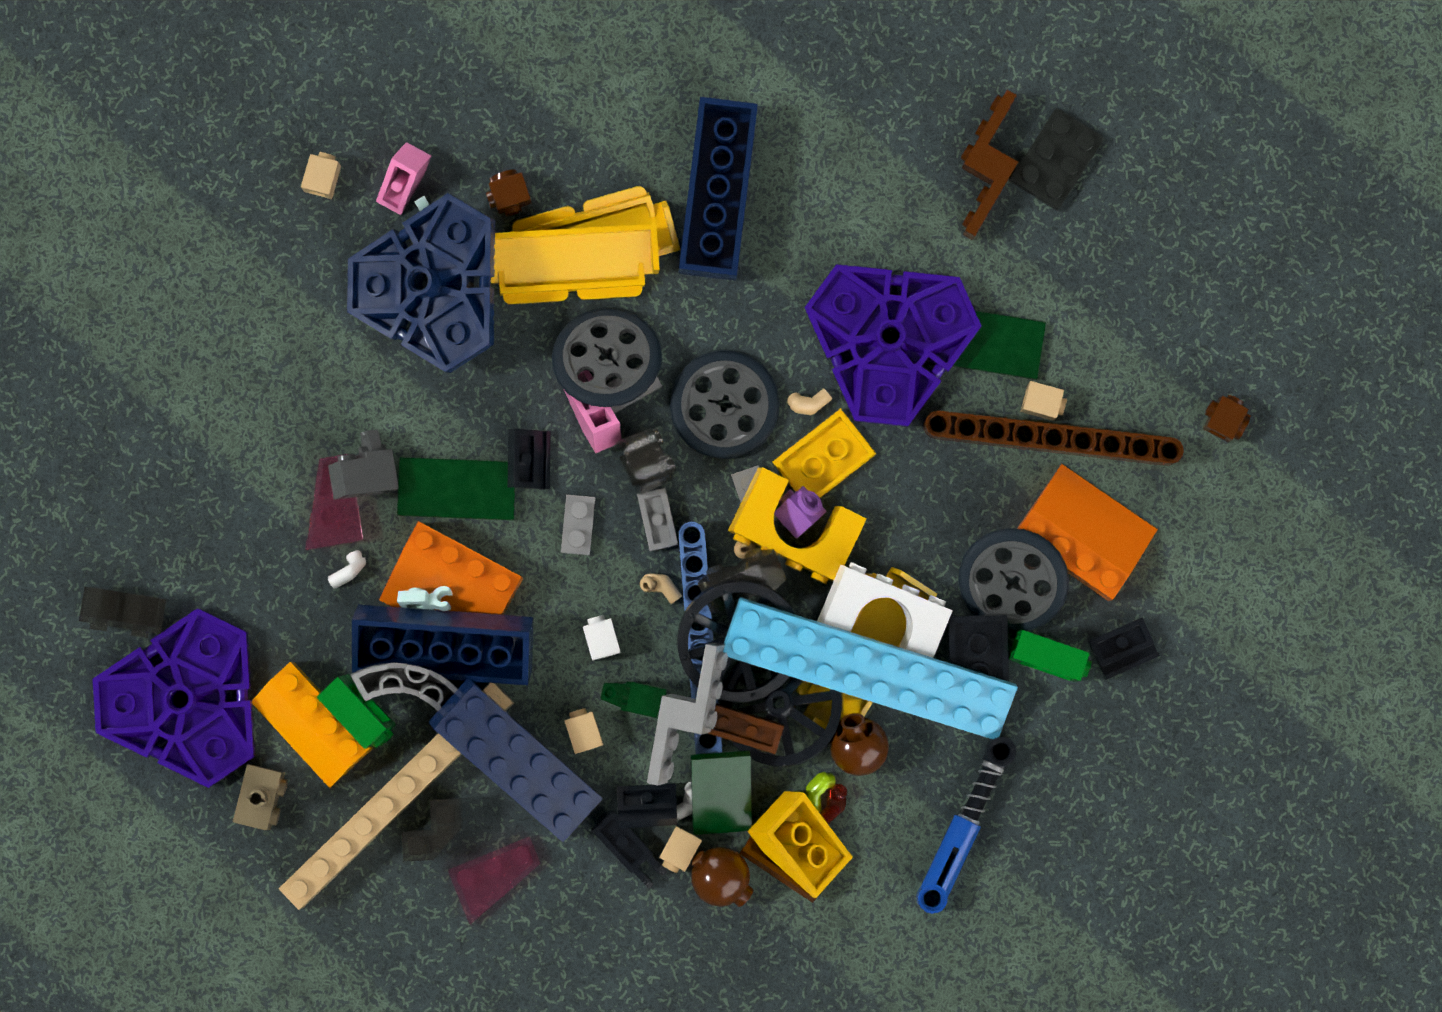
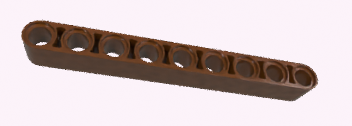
[924,411,1184,466]

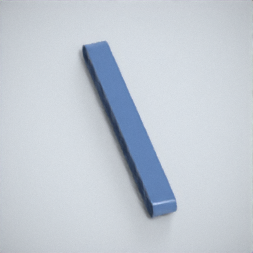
[679,522,722,754]

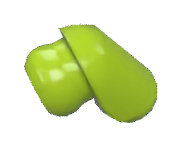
[806,772,836,812]

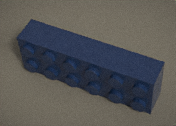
[679,97,758,281]
[352,604,534,685]
[429,678,603,842]

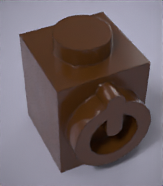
[486,169,532,217]
[1203,395,1251,442]

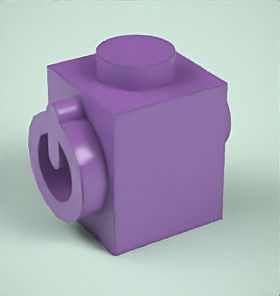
[774,486,827,539]

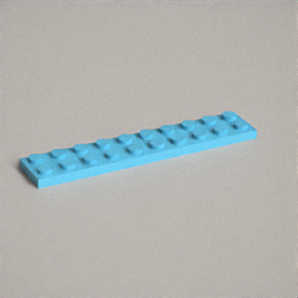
[723,597,1018,739]

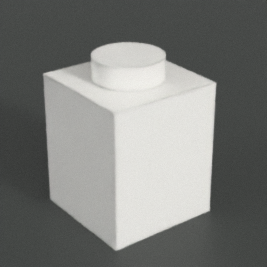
[583,615,621,661]

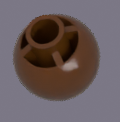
[830,713,889,776]
[691,847,754,907]

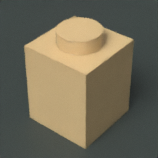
[301,152,341,199]
[1020,381,1067,421]
[564,708,604,754]
[659,826,702,873]

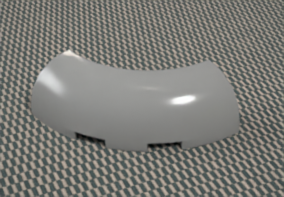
[350,663,458,711]

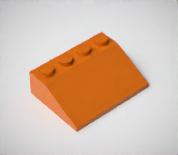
[1017,464,1158,601]
[379,521,523,615]

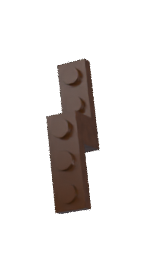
[960,90,1018,240]

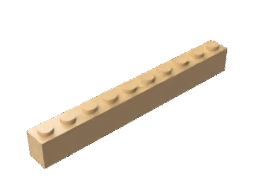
[279,683,514,910]

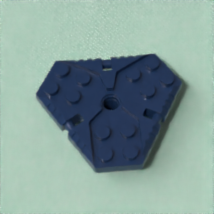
[347,193,495,373]

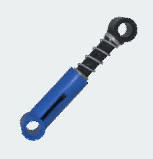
[916,737,1016,914]

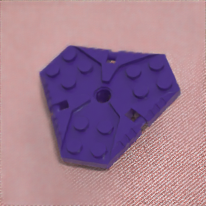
[805,264,981,427]
[93,608,255,788]

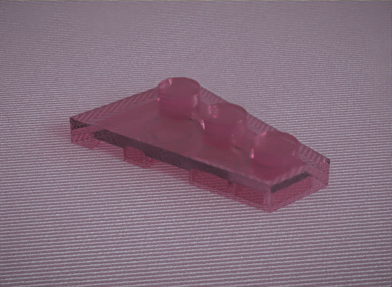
[305,454,364,551]
[448,836,541,924]

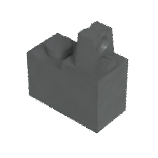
[328,429,399,500]

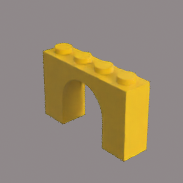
[728,467,867,584]

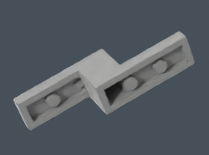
[647,643,728,786]

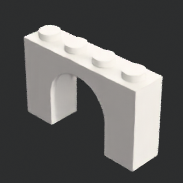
[817,563,953,658]

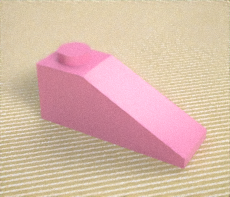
[564,370,622,453]

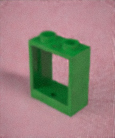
[1008,630,1092,682]
[317,674,396,749]

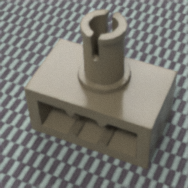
[233,764,288,830]

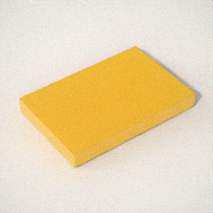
[772,408,876,498]

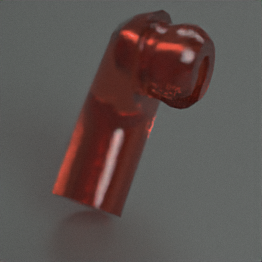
[820,784,847,824]

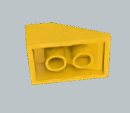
[747,791,853,898]

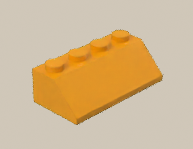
[252,662,373,788]

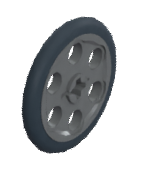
[552,308,662,407]
[670,350,780,459]
[958,528,1069,632]

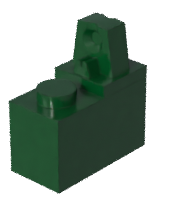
[601,681,667,719]

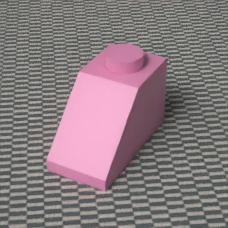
[376,142,431,215]

